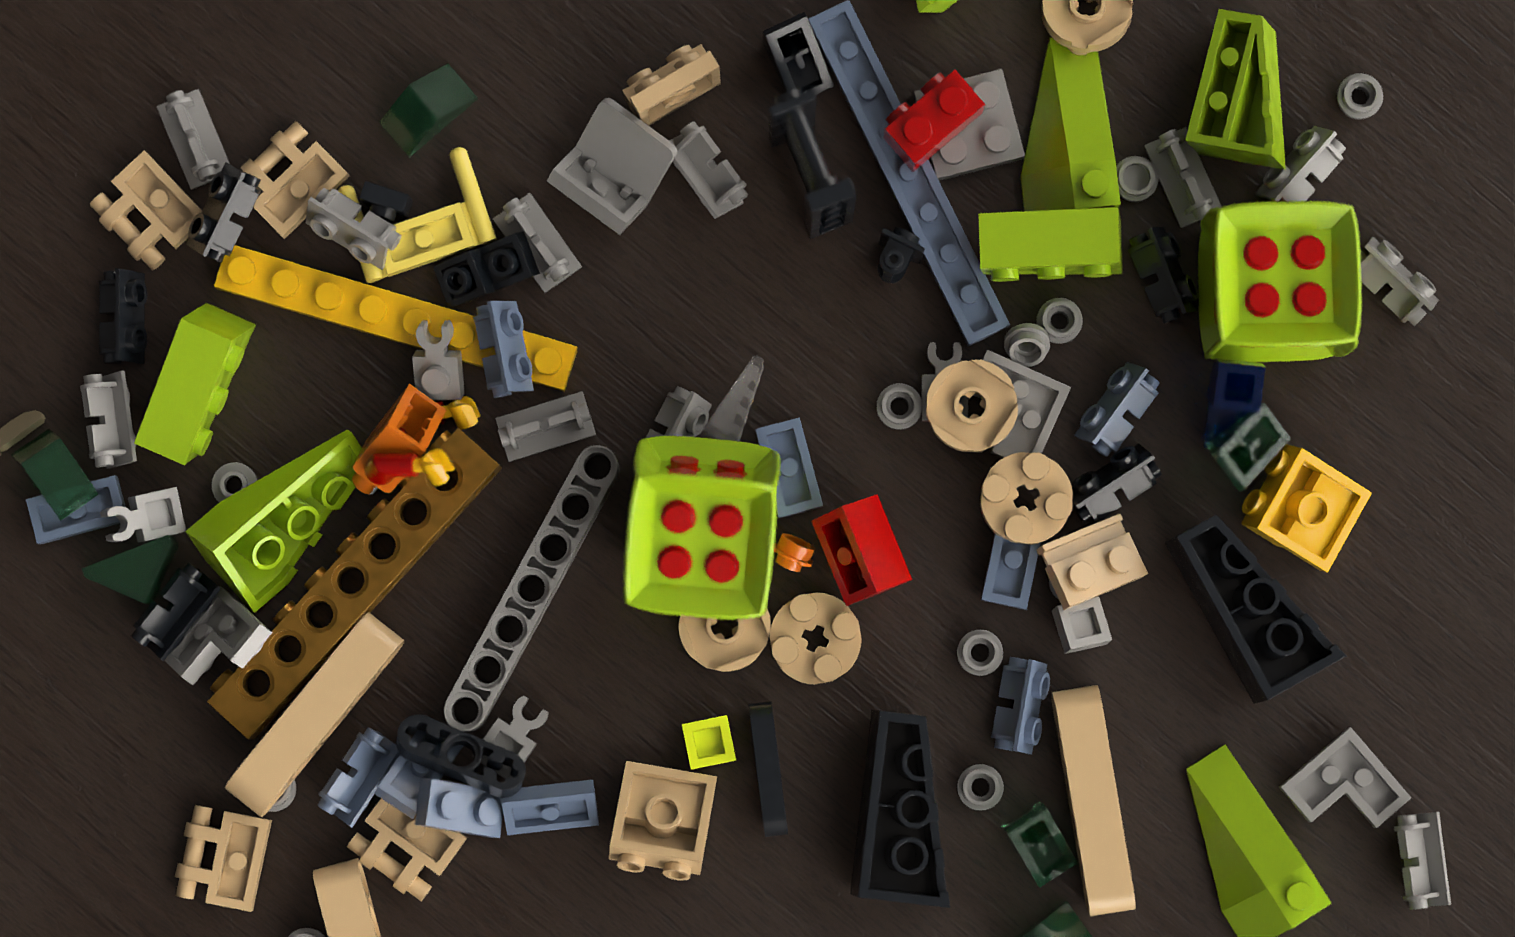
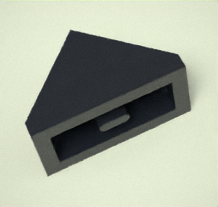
[763,12,834,95]

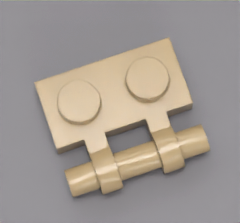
[241,121,350,239]
[90,150,202,271]
[347,799,468,901]
[175,805,272,912]

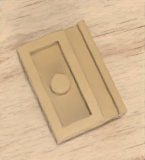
[1036,513,1148,610]

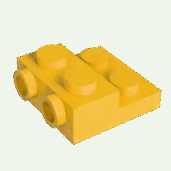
[1241,444,1372,573]

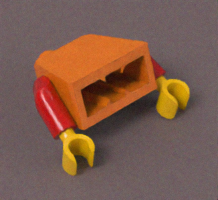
[352,383,480,495]

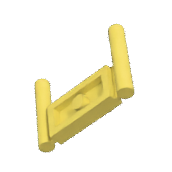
[338,147,496,283]

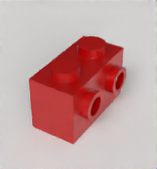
[883,69,985,172]
[811,494,912,606]

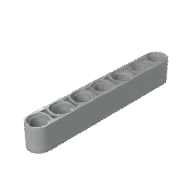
[444,445,620,732]

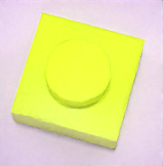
[682,715,736,770]

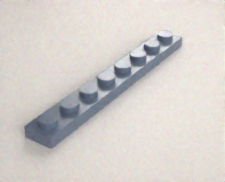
[808,0,1010,347]

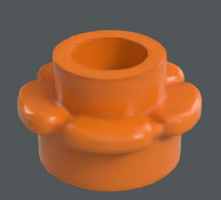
[773,533,815,572]

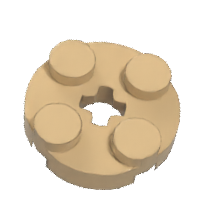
[1042,0,1133,55]
[926,360,1018,452]
[980,452,1073,545]
[769,592,862,685]
[678,608,771,672]

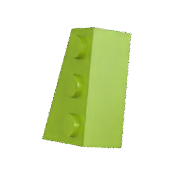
[1185,9,1286,170]
[978,207,1123,282]
[134,303,256,465]

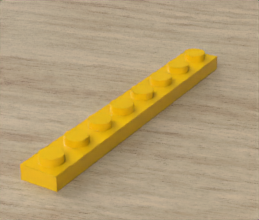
[214,245,578,392]

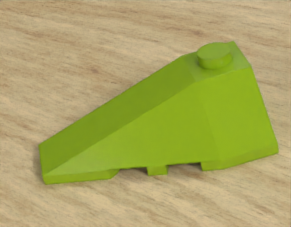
[1020,37,1121,211]
[185,430,362,613]
[1186,744,1332,937]

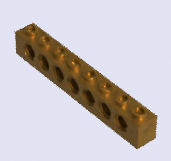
[207,428,502,740]

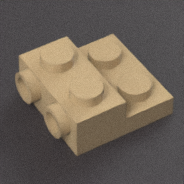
[622,44,721,126]
[609,761,717,880]

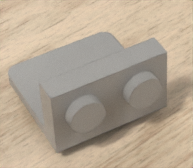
[547,98,677,235]

